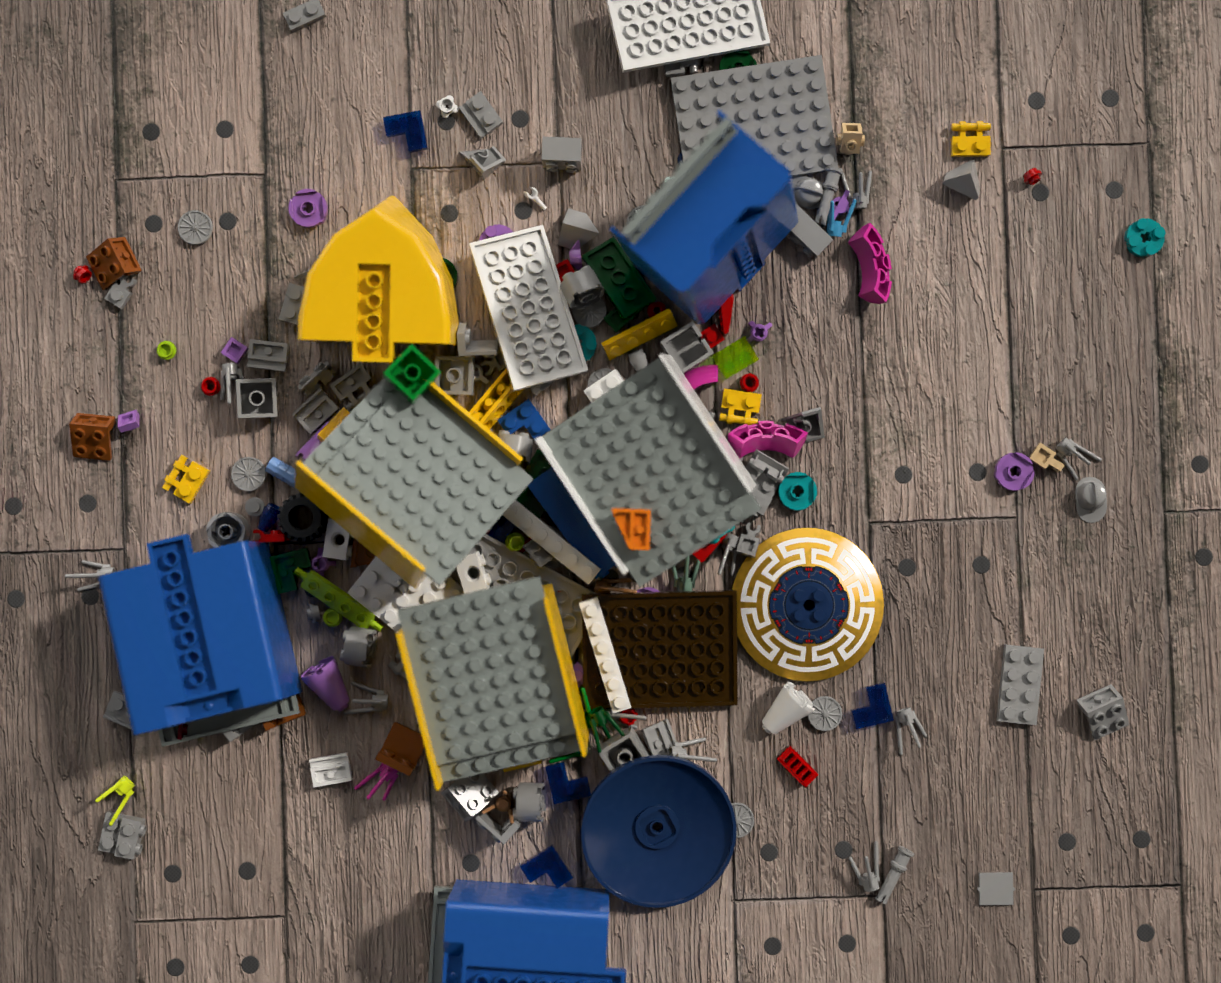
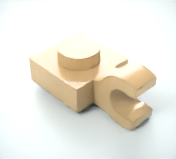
[1029,443,1065,472]

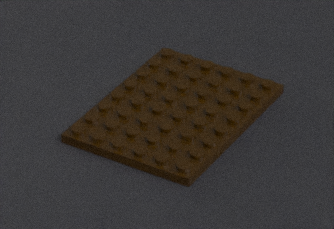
[582,590,738,710]

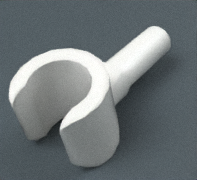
[524,186,547,211]

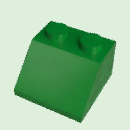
[383,344,441,404]

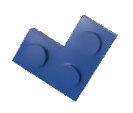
[498,399,551,440]

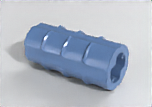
[265,457,296,489]

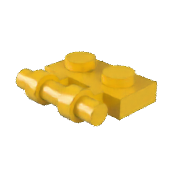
[951,121,991,157]
[719,388,762,425]
[162,454,210,504]

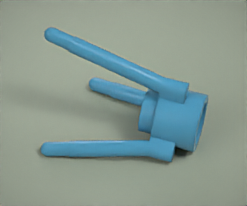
[826,199,857,237]

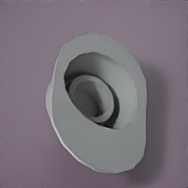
[791,175,823,209]
[1075,477,1107,523]

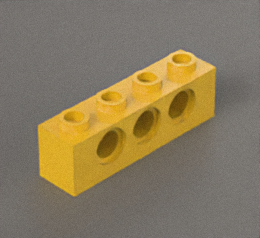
[469,369,524,430]

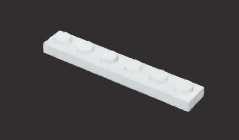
[503,500,601,585]
[579,597,631,714]

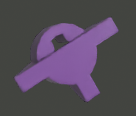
[833,190,854,220]
[569,240,583,270]
[744,321,773,345]
[311,548,336,578]

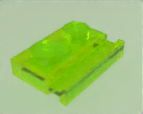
[712,336,759,380]

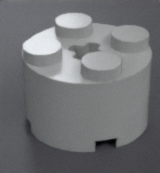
[560,265,605,310]
[496,430,533,466]
[206,512,251,548]
[340,626,378,668]
[513,782,546,822]

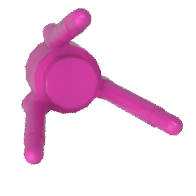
[354,763,399,801]

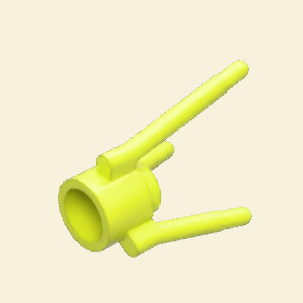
[95,775,135,826]

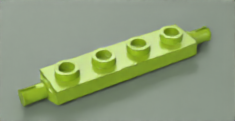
[293,567,384,632]

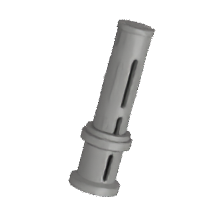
[815,167,843,227]
[875,845,914,904]

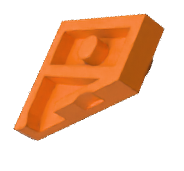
[611,508,651,550]

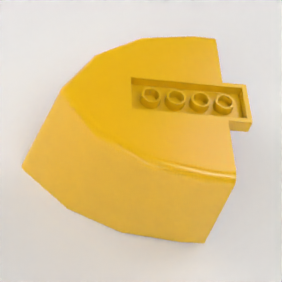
[298,195,459,362]

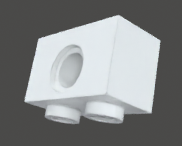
[322,519,354,560]
[456,551,492,594]

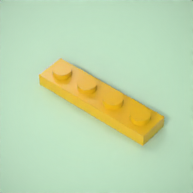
[601,308,677,361]

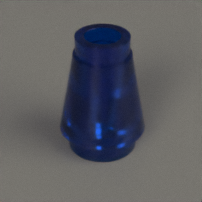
[257,503,280,532]

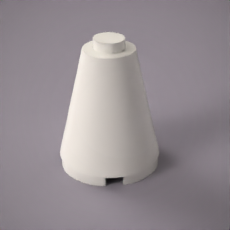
[762,681,815,735]

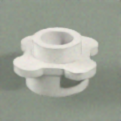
[436,95,459,118]

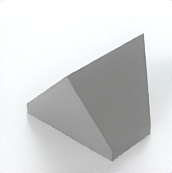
[460,146,506,180]
[942,159,980,201]
[558,209,599,249]
[780,407,825,442]

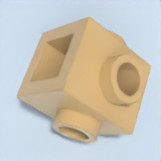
[836,123,865,155]

